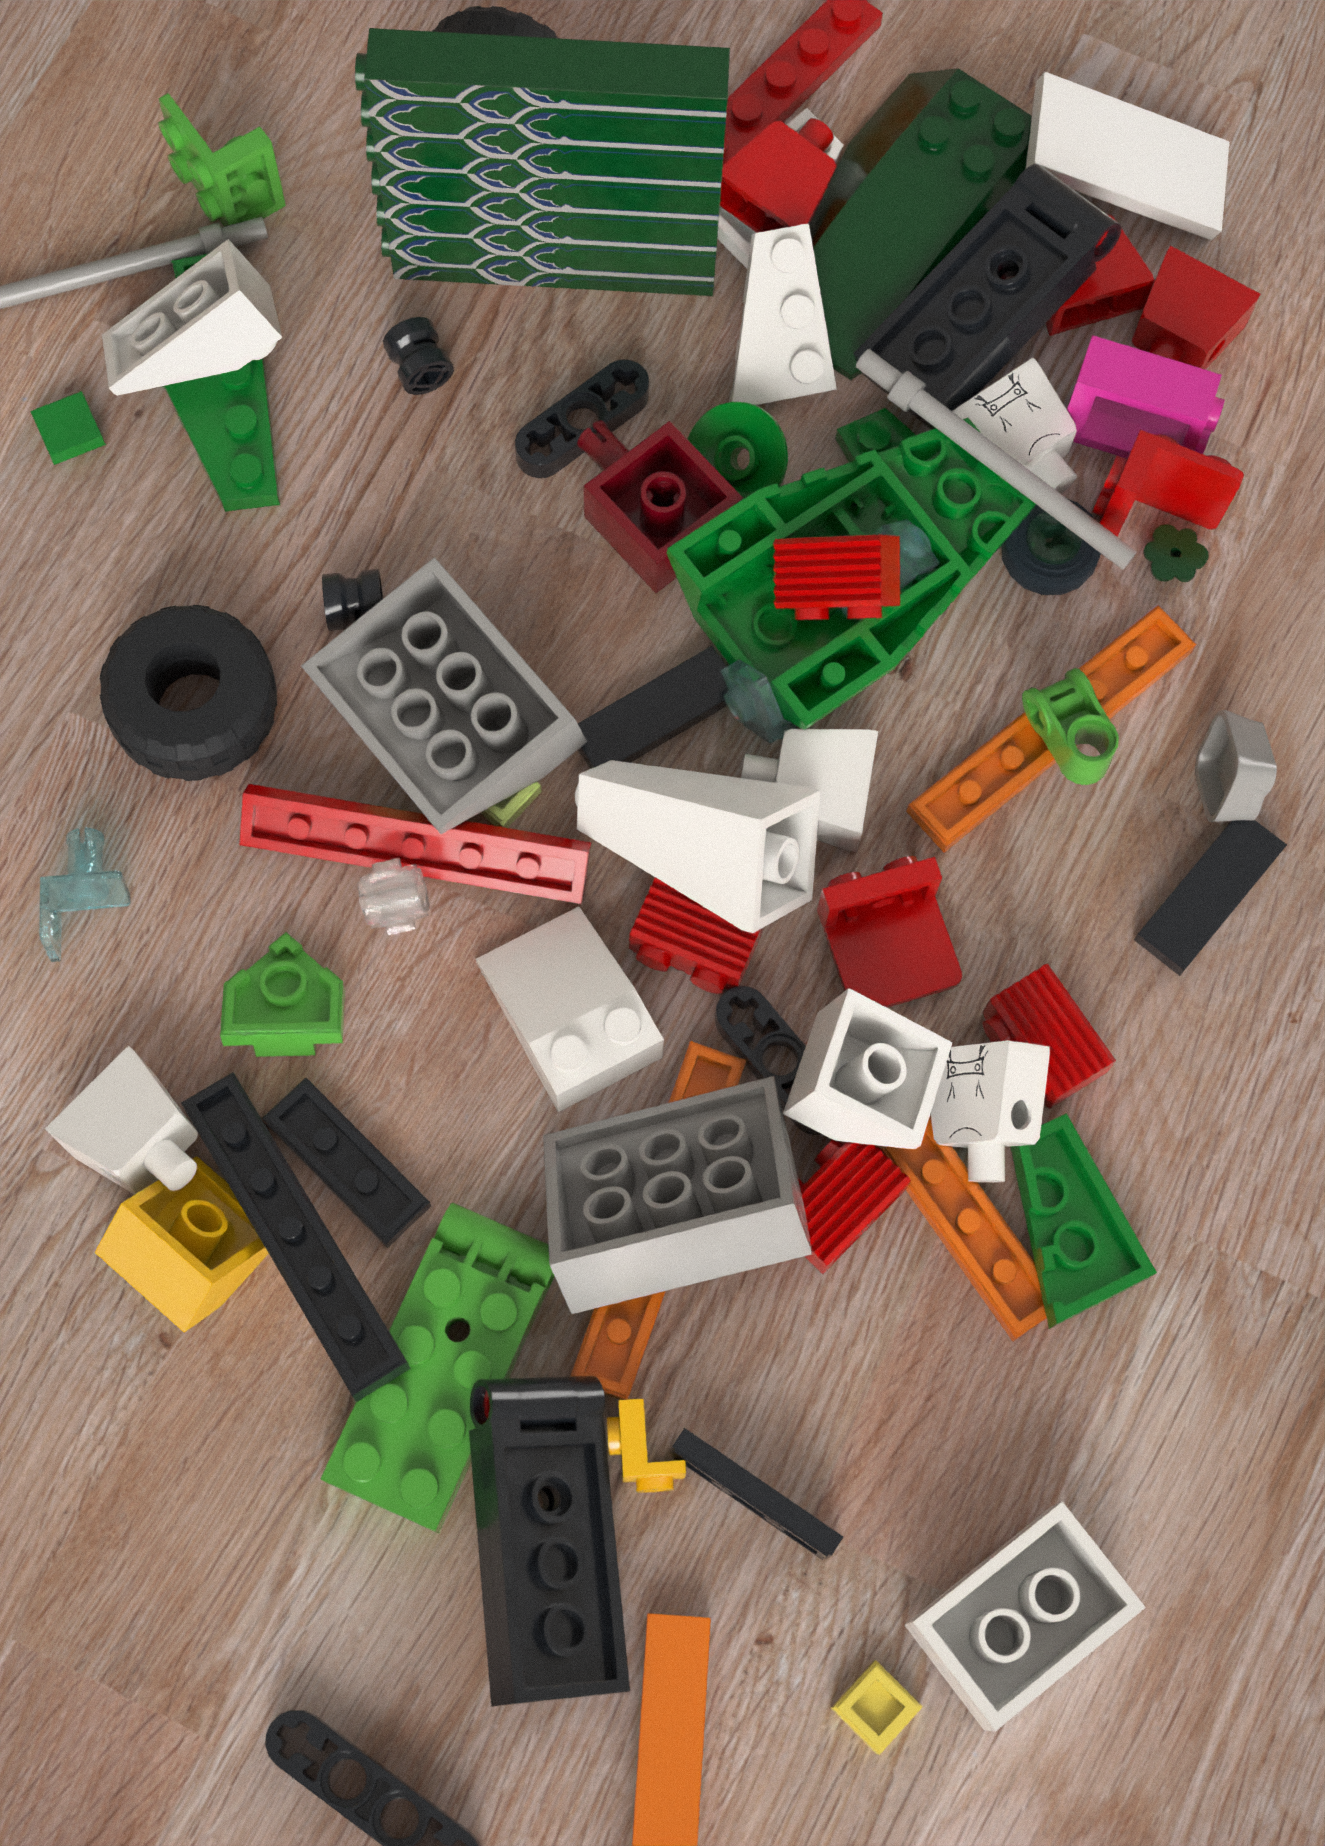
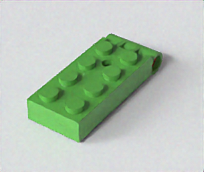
[320,1202,555,1534]

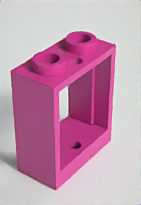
[1067,335,1225,459]

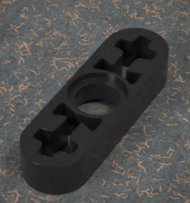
[515,359,649,478]
[715,986,823,1135]

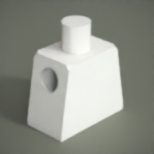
[741,729,878,852]
[45,1046,198,1194]

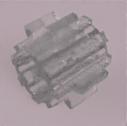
[357,858,430,935]

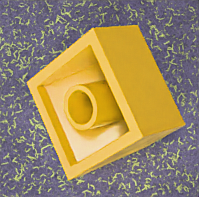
[95,1156,269,1333]

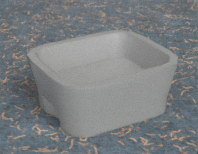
[1195,710,1277,822]

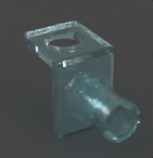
[39,828,131,962]

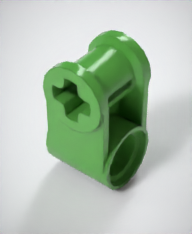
[1022,668,1119,785]

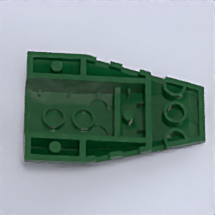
[809,68,1077,380]

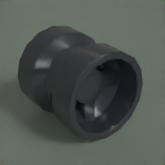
[383,317,454,395]
[322,569,383,631]

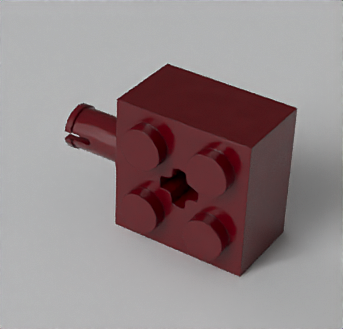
[577,420,743,594]

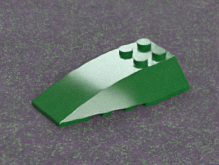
[666,418,1036,730]

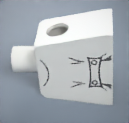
[952,358,1077,494]
[931,1041,1050,1182]

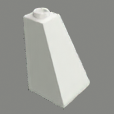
[575,760,820,933]

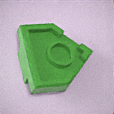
[220,932,345,1057]

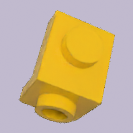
[607,1399,686,1493]

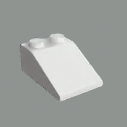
[102,239,282,396]
[476,906,664,1112]

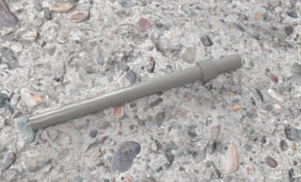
[0,217,268,309]
[855,349,1137,570]

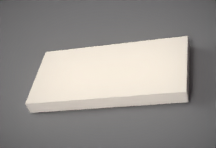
[1026,72,1229,240]

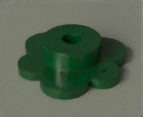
[1143,524,1209,582]

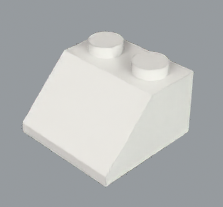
[783,988,952,1149]

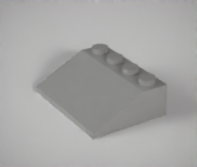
[301,557,587,834]
[543,1076,812,1314]

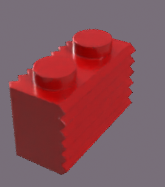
[773,534,900,620]
[629,877,764,994]
[982,963,1116,1109]
[798,1139,911,1274]

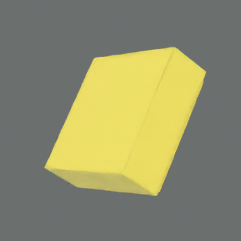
[831,1660,923,1755]

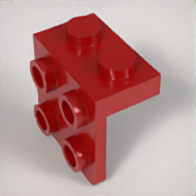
[1092,429,1244,537]
[817,856,962,1008]

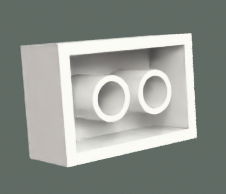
[904,1502,1146,1731]

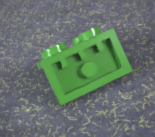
[158,93,286,227]

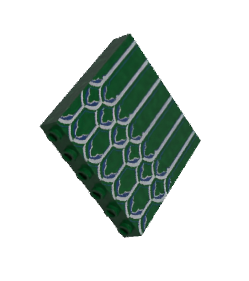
[355,28,730,296]

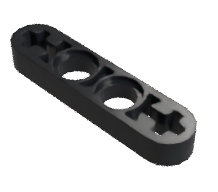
[265,1710,480,1846]

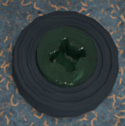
[1001,499,1101,595]

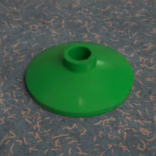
[687,402,788,499]

